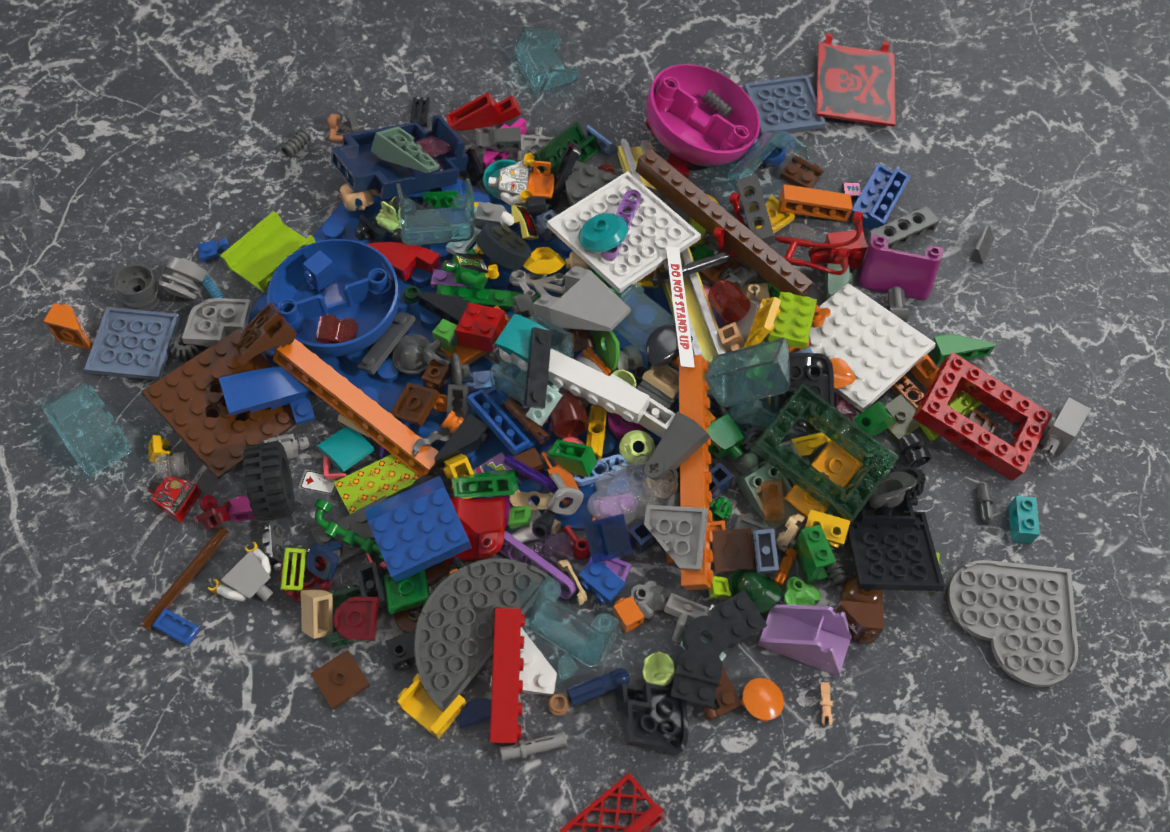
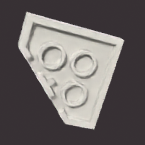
[490,627,557,696]

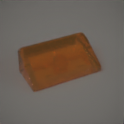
[761,479,786,522]

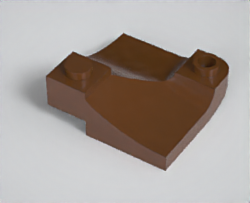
[233,302,297,366]

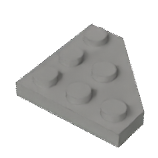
[644,505,708,571]

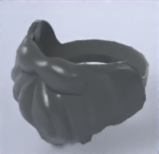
[423,339,451,365]

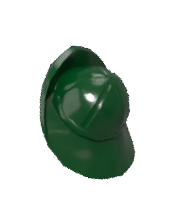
[729,569,782,613]

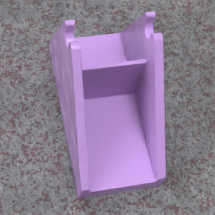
[758,604,851,676]

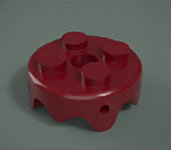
[279,551,333,603]

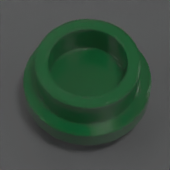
[403,286,421,304]

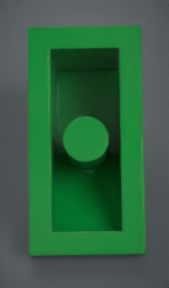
[548,439,597,477]

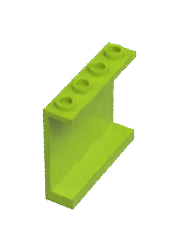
[220,211,316,294]

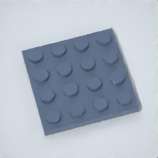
[744,75,826,137]
[84,307,180,380]

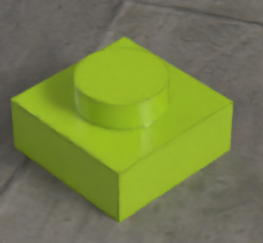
[708,576,731,600]

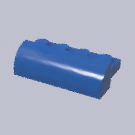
[850,163,911,229]
[466,385,544,456]

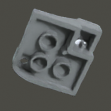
[182,298,252,347]

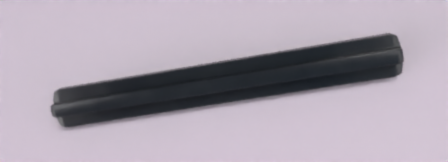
[651,251,730,286]

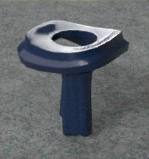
[305,541,343,582]

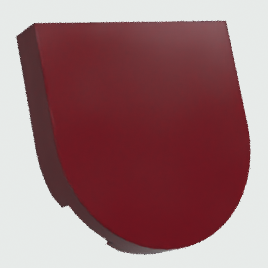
[334,597,379,641]

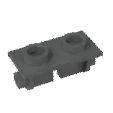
[261,520,285,565]

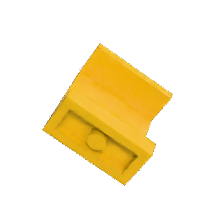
[397,673,467,739]

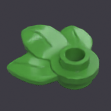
[784,577,821,606]

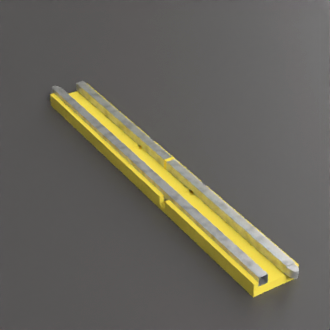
[617,139,729,365]

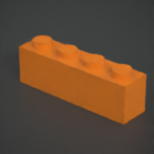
[779,184,852,222]

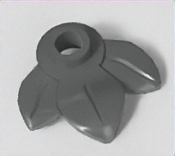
[630,580,668,620]

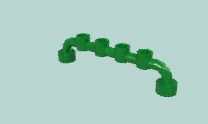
[314,499,384,561]

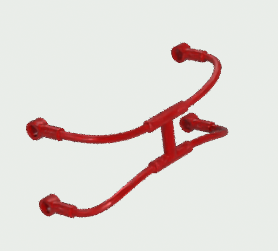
[713,193,864,275]

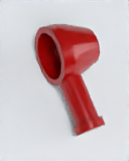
[562,525,592,560]

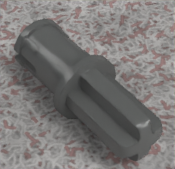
[977,483,993,522]

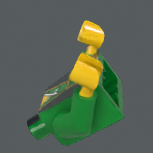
[443,245,499,289]

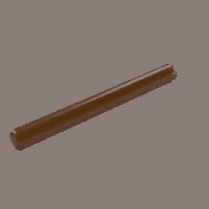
[141,527,229,630]

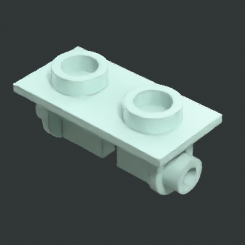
[526,385,562,426]

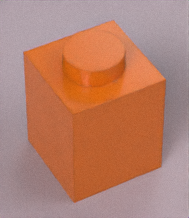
[613,596,645,633]

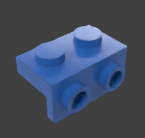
[578,557,626,607]

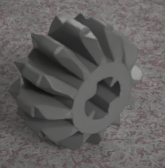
[169,332,203,362]

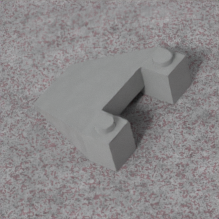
[533,266,631,331]

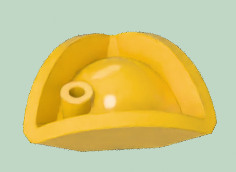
[523,247,566,275]

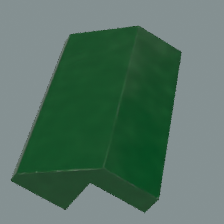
[533,122,601,175]

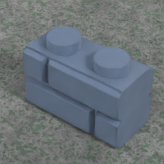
[752,529,779,574]

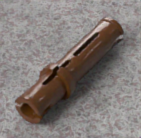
[502,396,550,444]

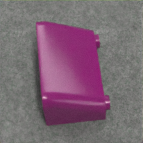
[859,233,944,300]

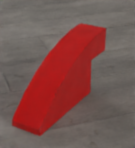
[446,92,522,130]
[367,242,441,282]

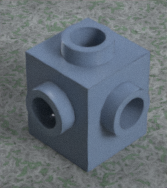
[535,210,558,242]

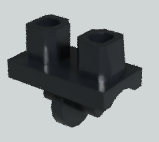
[355,214,388,243]

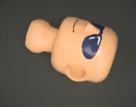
[340,183,379,212]

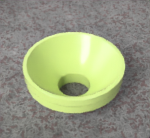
[619,430,655,466]

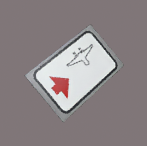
[298,469,337,495]

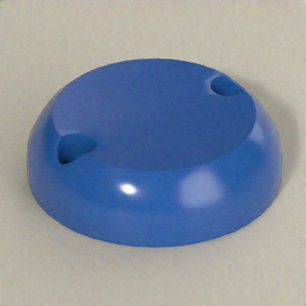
[267,239,400,357]

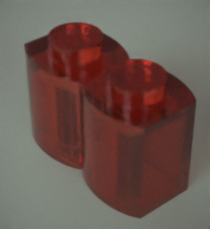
[316,314,359,344]

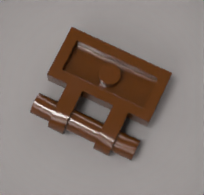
[780,155,824,189]

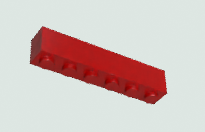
[489,608,525,743]

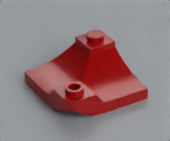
[445,497,505,565]

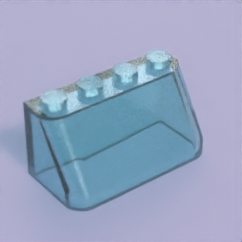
[704,338,790,407]

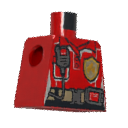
[148,476,202,523]

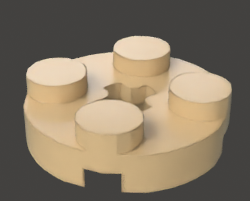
[776,514,805,552]

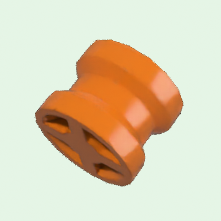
[441,410,464,434]

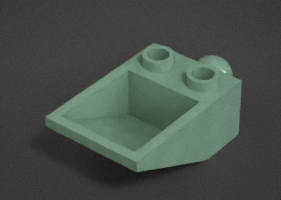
[735,453,800,529]

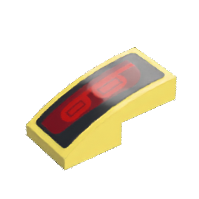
[511,205,539,240]

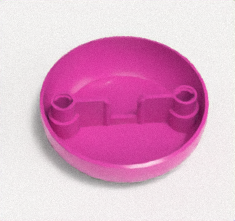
[646,64,760,167]

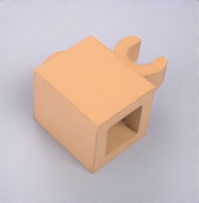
[718,322,746,361]

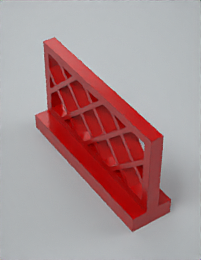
[560,773,665,832]

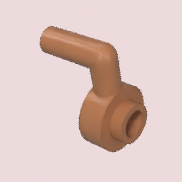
[327,114,343,143]

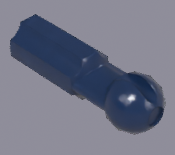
[566,668,631,707]

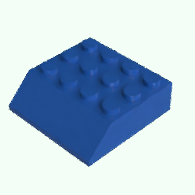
[365,476,472,583]

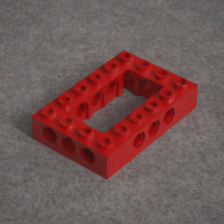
[913,352,1052,481]

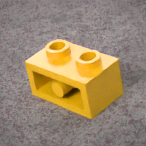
[443,453,474,499]
[805,509,850,548]

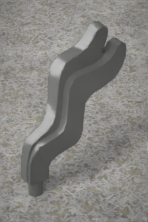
[412,428,451,457]

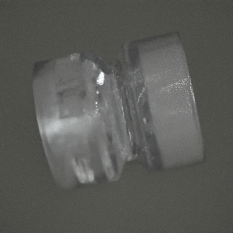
[155,451,190,480]

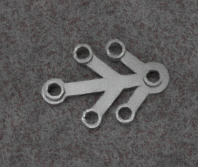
[509,270,566,301]

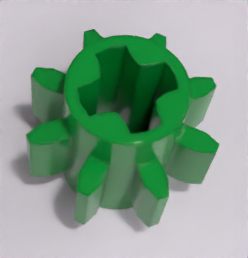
[709,497,733,521]

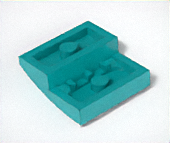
[494,313,548,363]
[317,426,375,472]

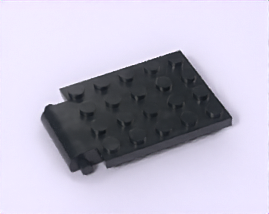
[844,491,945,591]

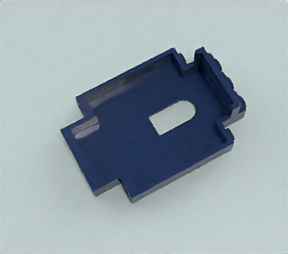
[331,115,468,199]

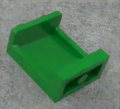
[793,525,836,585]

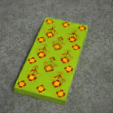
[333,454,420,514]

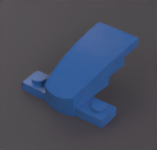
[219,365,316,425]

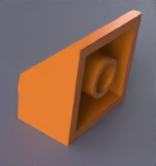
[43,303,92,350]

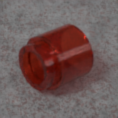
[708,280,751,324]
[550,391,589,438]

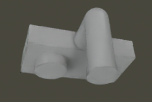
[664,593,710,642]

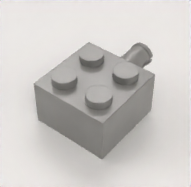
[1040,397,1090,458]

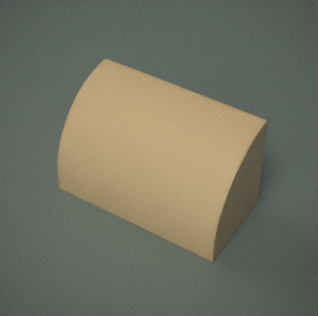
[301,590,333,639]

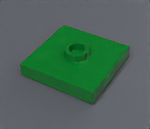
[383,570,430,614]

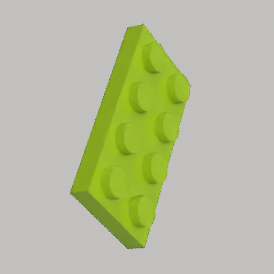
[768,292,817,349]

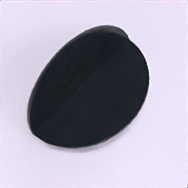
[646,325,693,370]

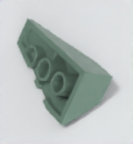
[371,126,439,173]

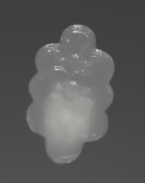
[587,456,678,526]

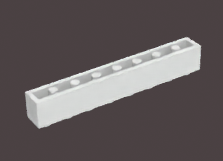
[499,348,650,424]

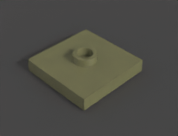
[885,394,921,442]

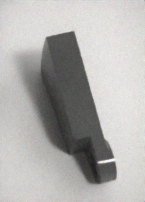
[644,411,711,480]

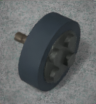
[476,222,531,270]

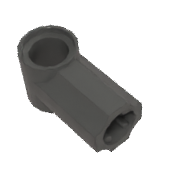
[887,287,909,322]

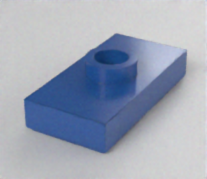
[152,608,201,647]

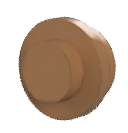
[548,694,570,716]

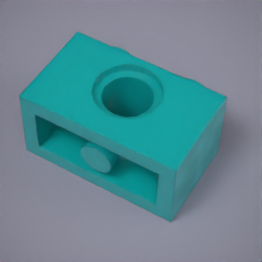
[1008,496,1040,544]

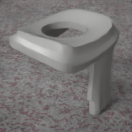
[547,473,584,515]

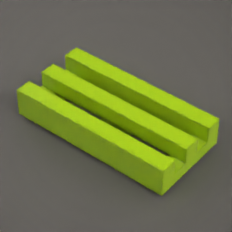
[280,547,306,591]

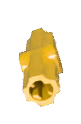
[586,404,607,460]

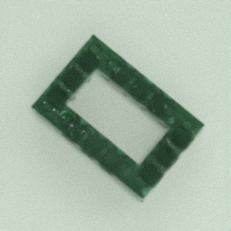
[751,383,899,522]

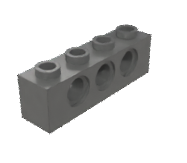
[735,174,776,245]
[866,206,940,250]

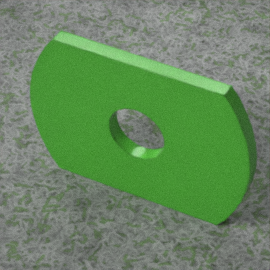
[592,330,620,372]

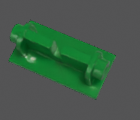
[423,190,460,209]

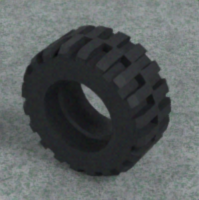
[243,441,294,522]

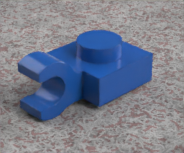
[197,238,230,262]

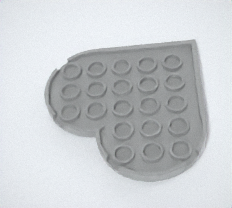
[947,560,1078,687]

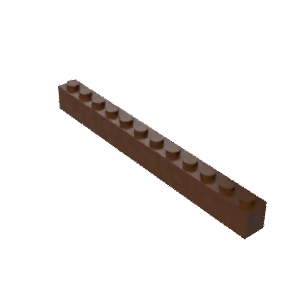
[636,149,813,297]

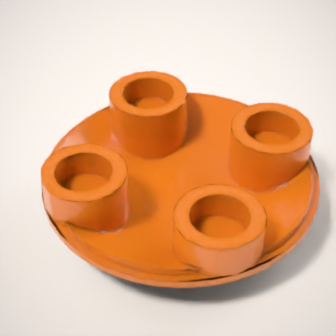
[741,678,784,722]

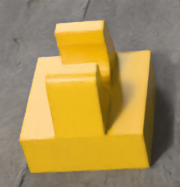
[148,435,170,462]

